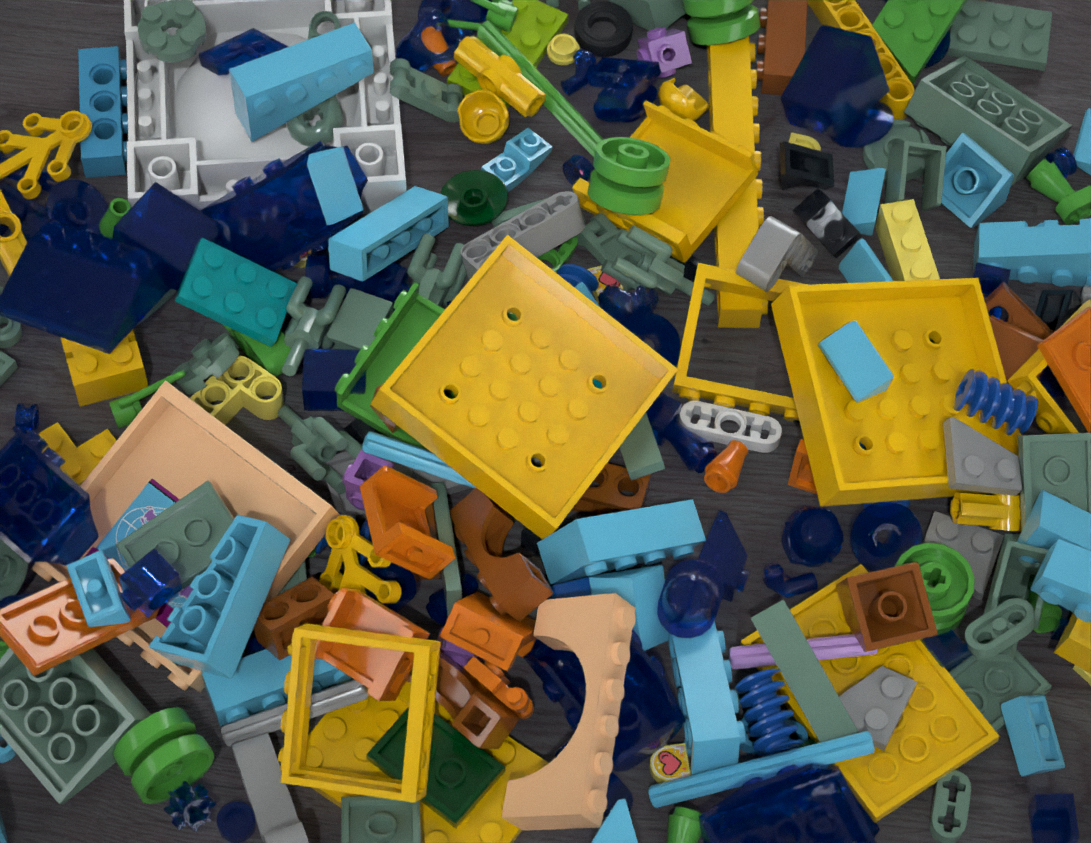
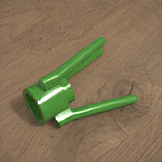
[435,0,519,32]
[109,370,185,429]

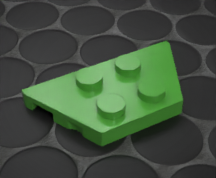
[872,0,967,83]

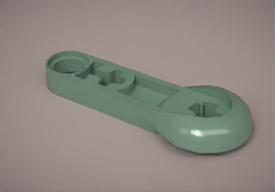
[287,11,343,147]

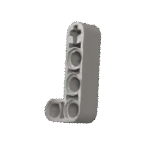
[460,191,585,280]
[736,216,818,292]
[231,732,309,843]

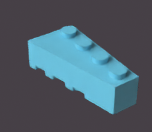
[229,22,374,142]
[973,218,1091,287]
[537,499,706,585]
[149,515,291,679]
[1030,539,1091,623]
[668,616,745,775]

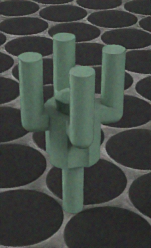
[601,225,715,306]
[407,234,467,307]
[282,276,346,376]
[278,406,363,494]

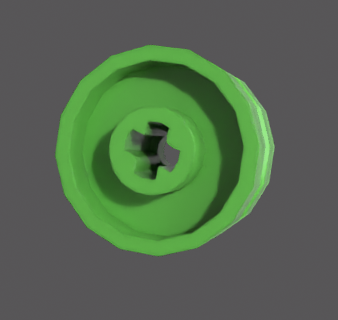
[682,0,761,45]
[587,137,670,215]
[895,543,975,638]
[113,707,215,804]

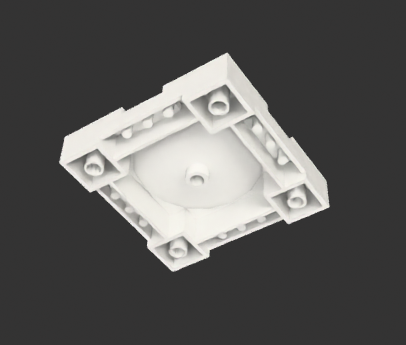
[124,0,406,229]

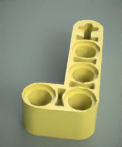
[190,356,284,425]

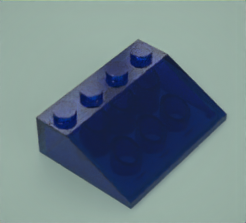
[0,219,171,354]

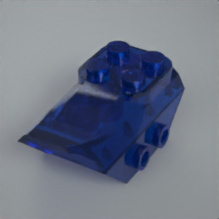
[200,140,368,271]
[0,425,99,566]
[523,630,686,772]
[699,763,880,843]

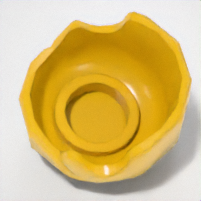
[658,78,710,122]
[457,90,509,144]

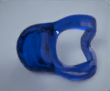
[396,10,461,72]

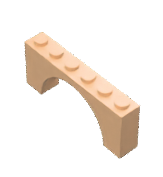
[502,593,636,831]

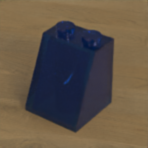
[781,25,890,138]
[108,182,225,291]

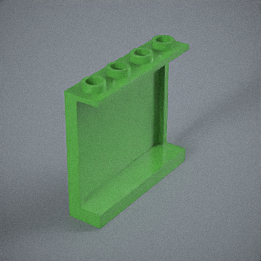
[335,282,455,450]

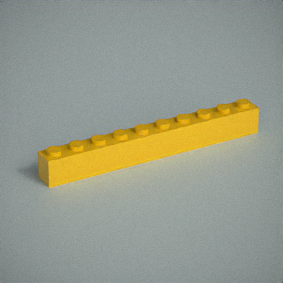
[707,36,768,328]

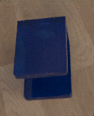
[302,349,366,411]

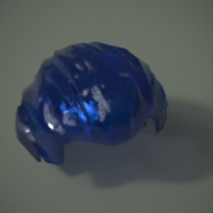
[598,285,659,328]
[782,506,844,568]

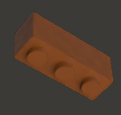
[756,0,808,97]

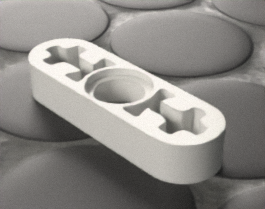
[679,401,782,453]

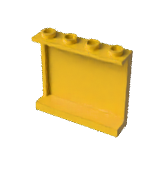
[572,101,759,263]

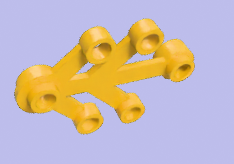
[0,111,92,199]
[319,515,401,603]

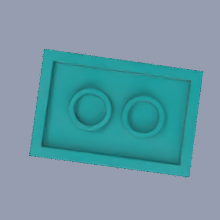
[175,238,297,347]

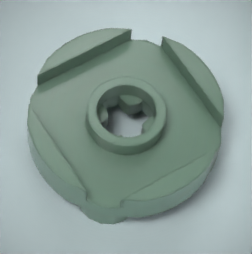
[138,0,207,62]
[862,119,930,182]
[171,333,239,394]

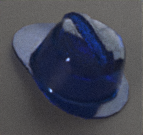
[657,559,725,639]

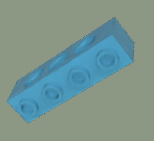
[78,46,128,178]

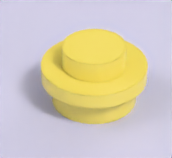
[547,34,580,65]

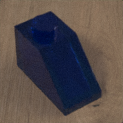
[691,510,751,602]

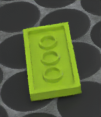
[447,0,568,109]

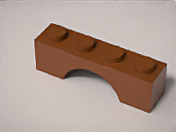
[449,488,554,622]
[406,639,520,749]

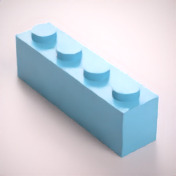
[328,186,449,281]
[201,649,353,726]

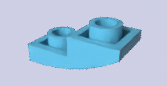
[481,128,553,192]

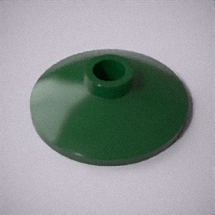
[440,170,508,226]

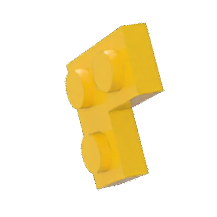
[27,422,117,499]

